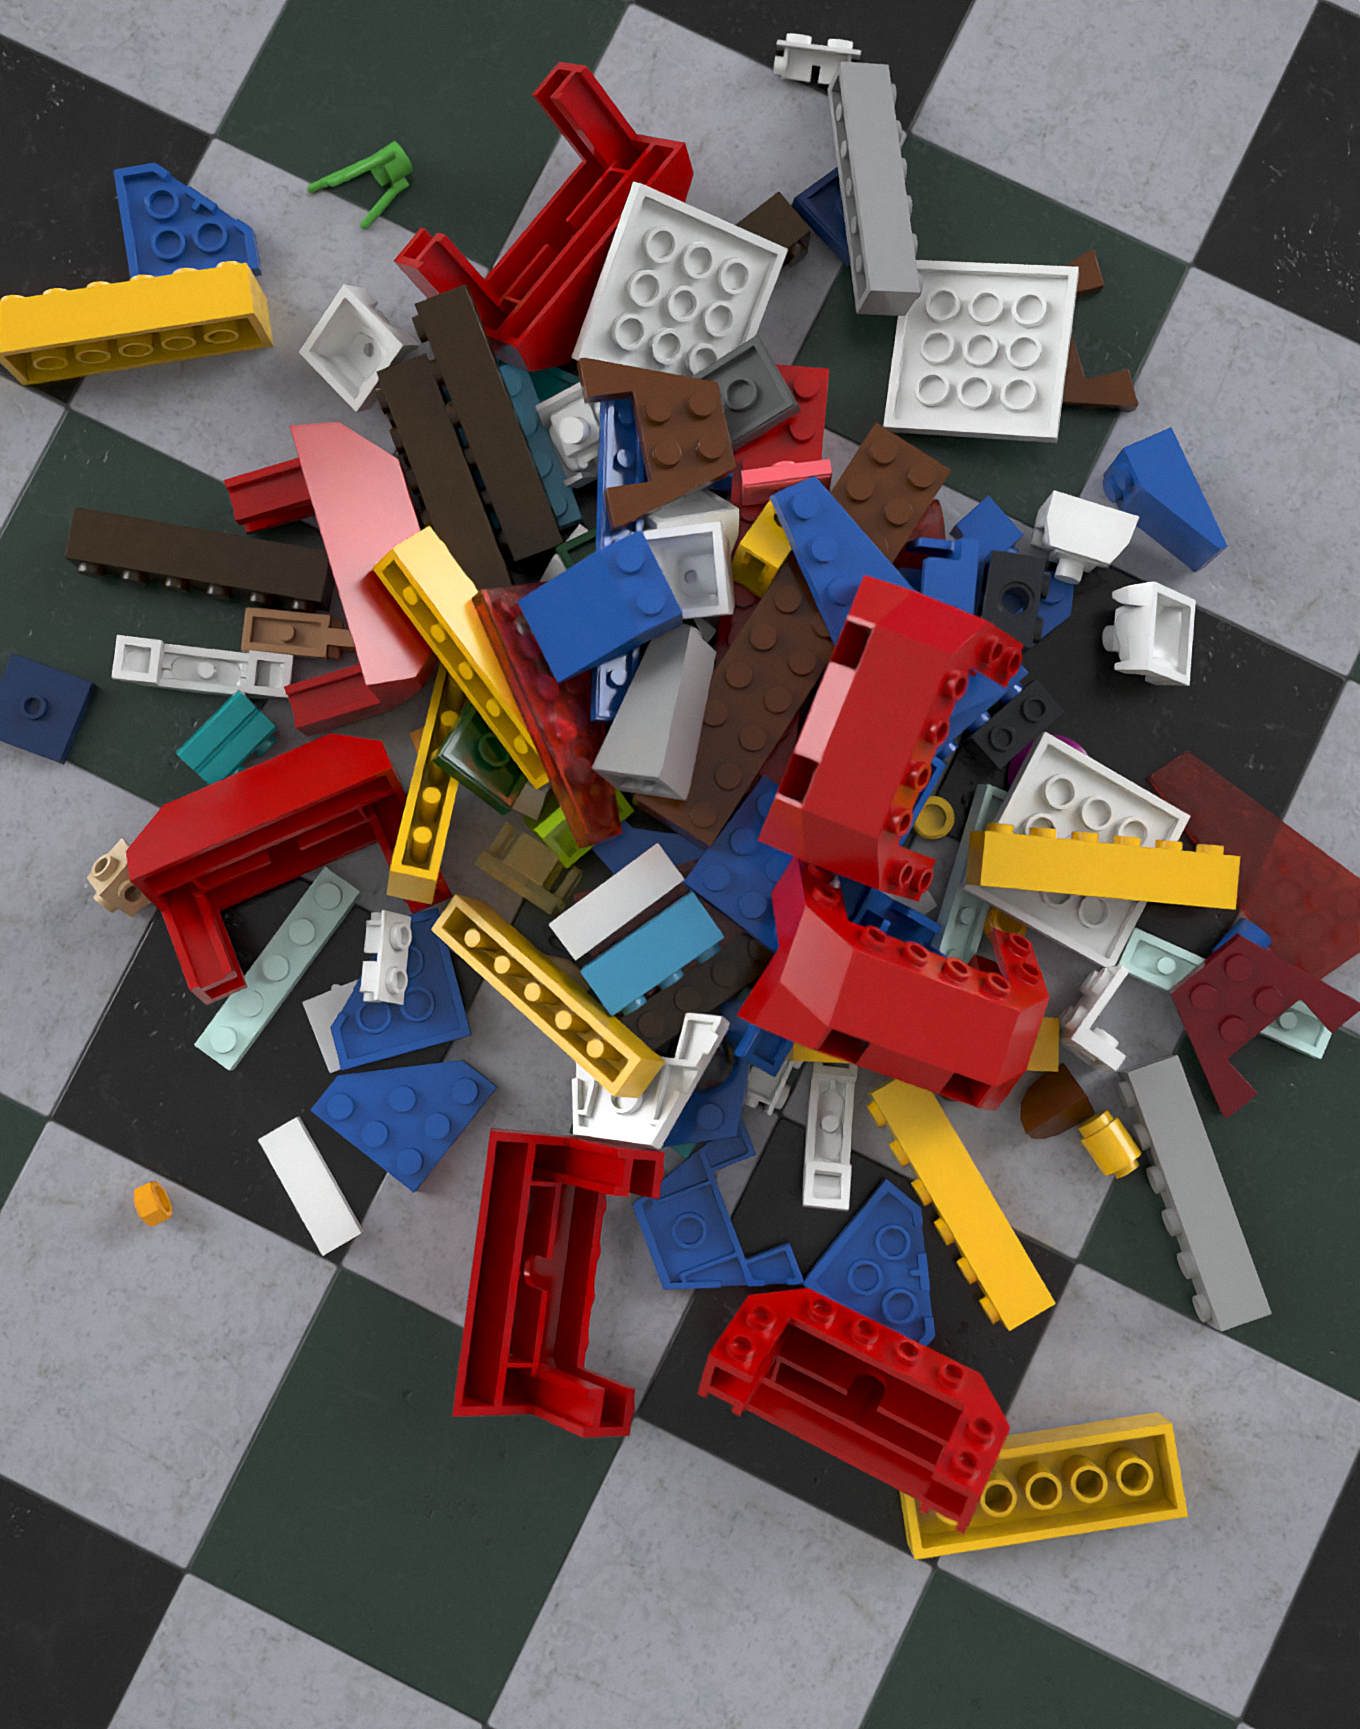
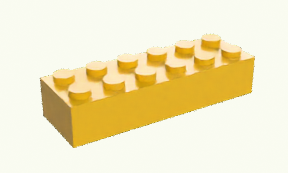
[0,261,274,386]
[899,1412,1188,1560]

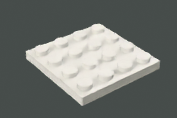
[572,182,788,377]
[883,260,1079,443]
[959,732,1190,968]

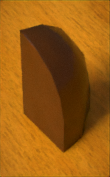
[1020,1063,1095,1139]

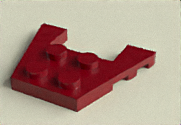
[1168,933,1360,1119]

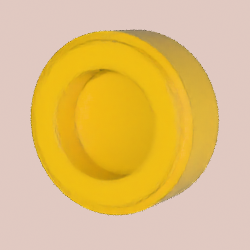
[911,796,955,841]

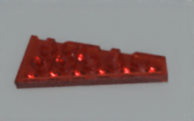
[1148,751,1360,979]

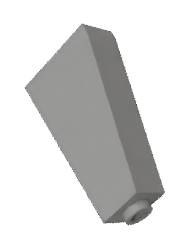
[592,624,716,800]

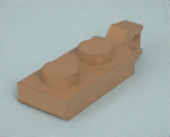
[241,607,356,661]

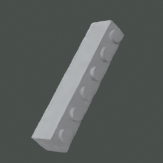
[828,61,923,316]
[1116,1055,1272,1332]

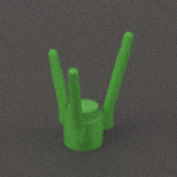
[307,141,413,230]

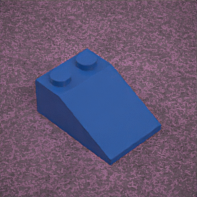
[1103,427,1228,572]
[517,530,683,684]

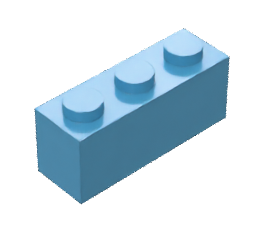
[580,891,725,1016]

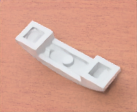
[111,635,294,699]
[802,1062,858,1212]

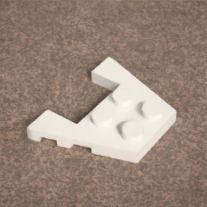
[572,1004,730,1150]

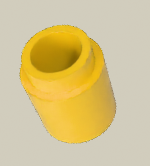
[1078,1109,1142,1179]

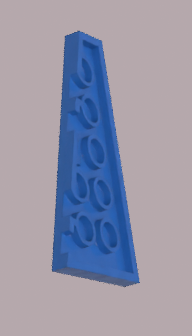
[769,476,1003,718]

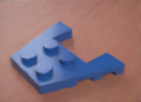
[617,999,751,1149]
[632,1118,804,1290]

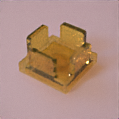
[474,822,583,918]

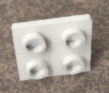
[1058,965,1130,1071]

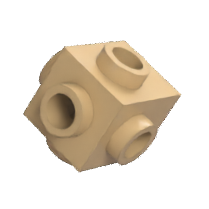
[87,838,151,918]

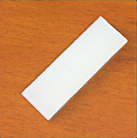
[548,843,685,961]
[258,1116,364,1256]

